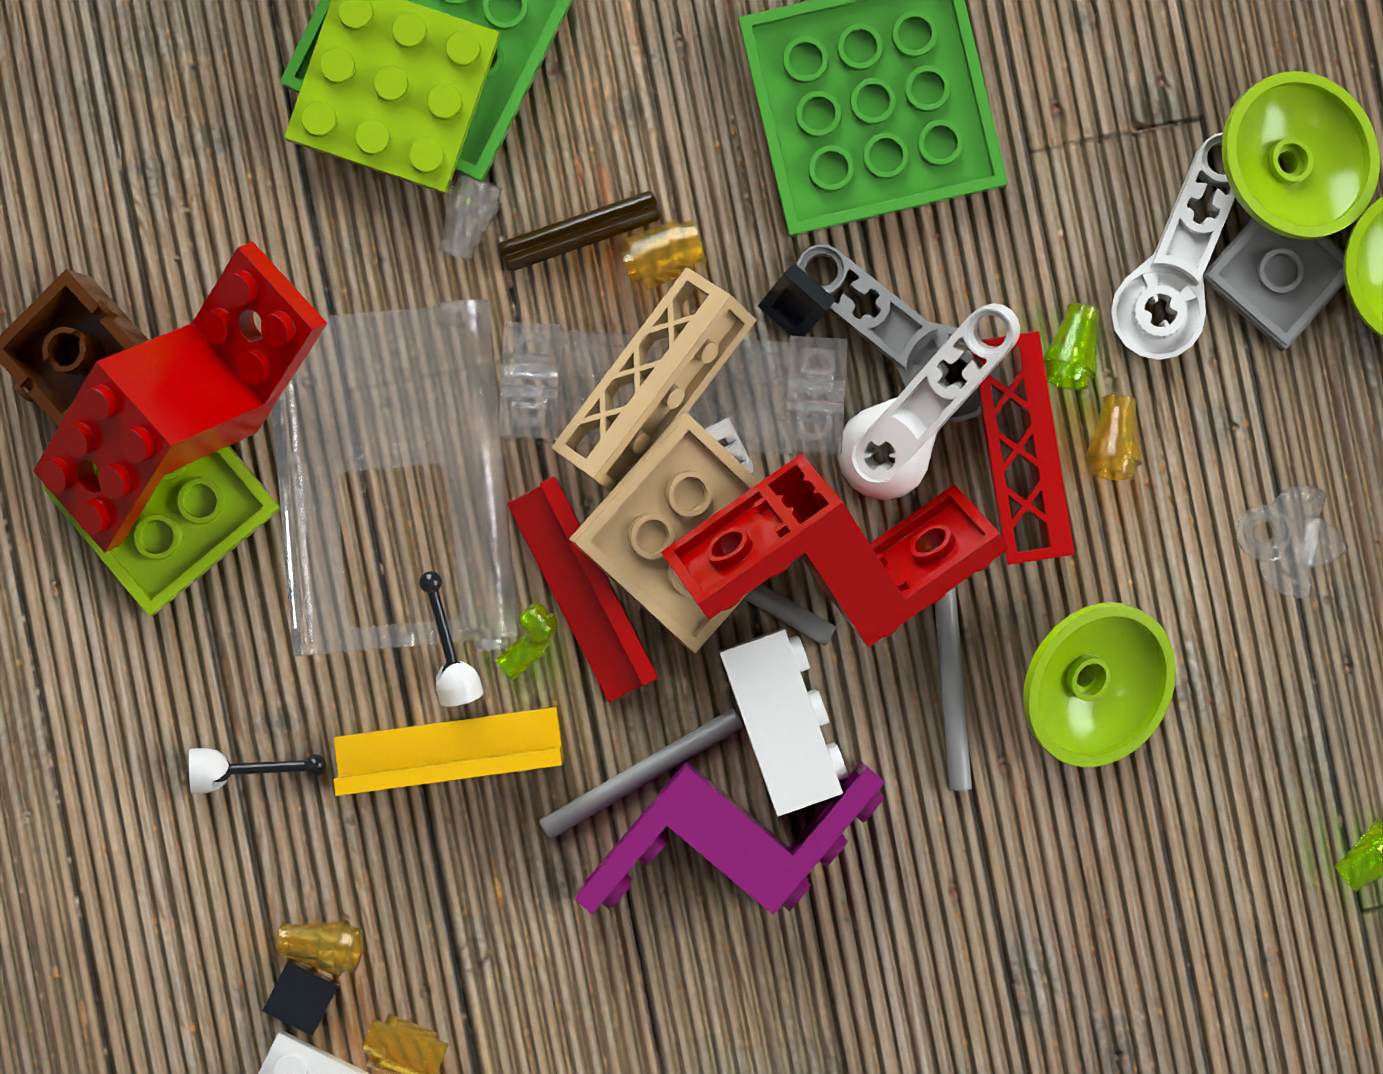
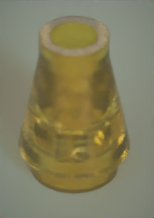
[1085,395,1142,480]
[275,920,363,976]

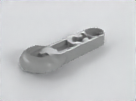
[797,244,1000,422]

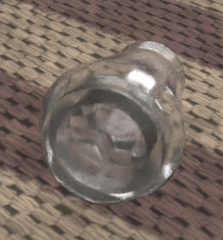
[439,173,503,260]

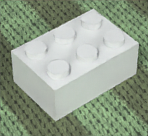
[719,628,849,817]

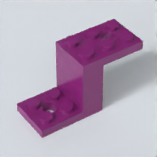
[575,761,885,915]

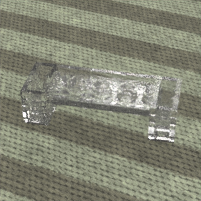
[498,322,847,458]

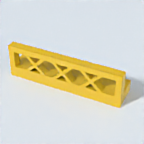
[333,707,565,796]

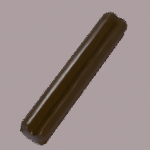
[499,191,661,271]

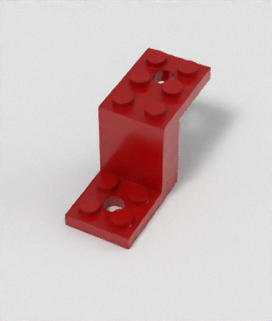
[33,242,328,553]
[661,453,1009,648]

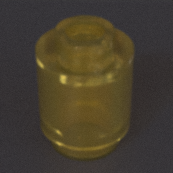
[620,219,707,291]
[360,1013,449,1074]

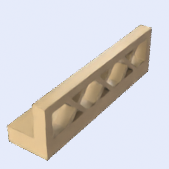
[551,267,757,492]

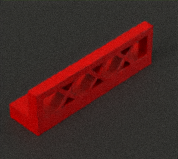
[972,331,1075,565]
[506,476,659,703]

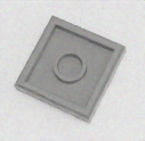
[1203,218,1345,351]

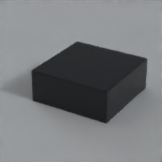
[758,263,836,343]
[262,958,340,1036]

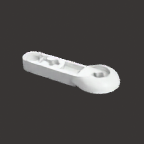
[1111,133,1235,360]
[837,303,1020,500]

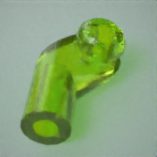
[495,603,558,681]

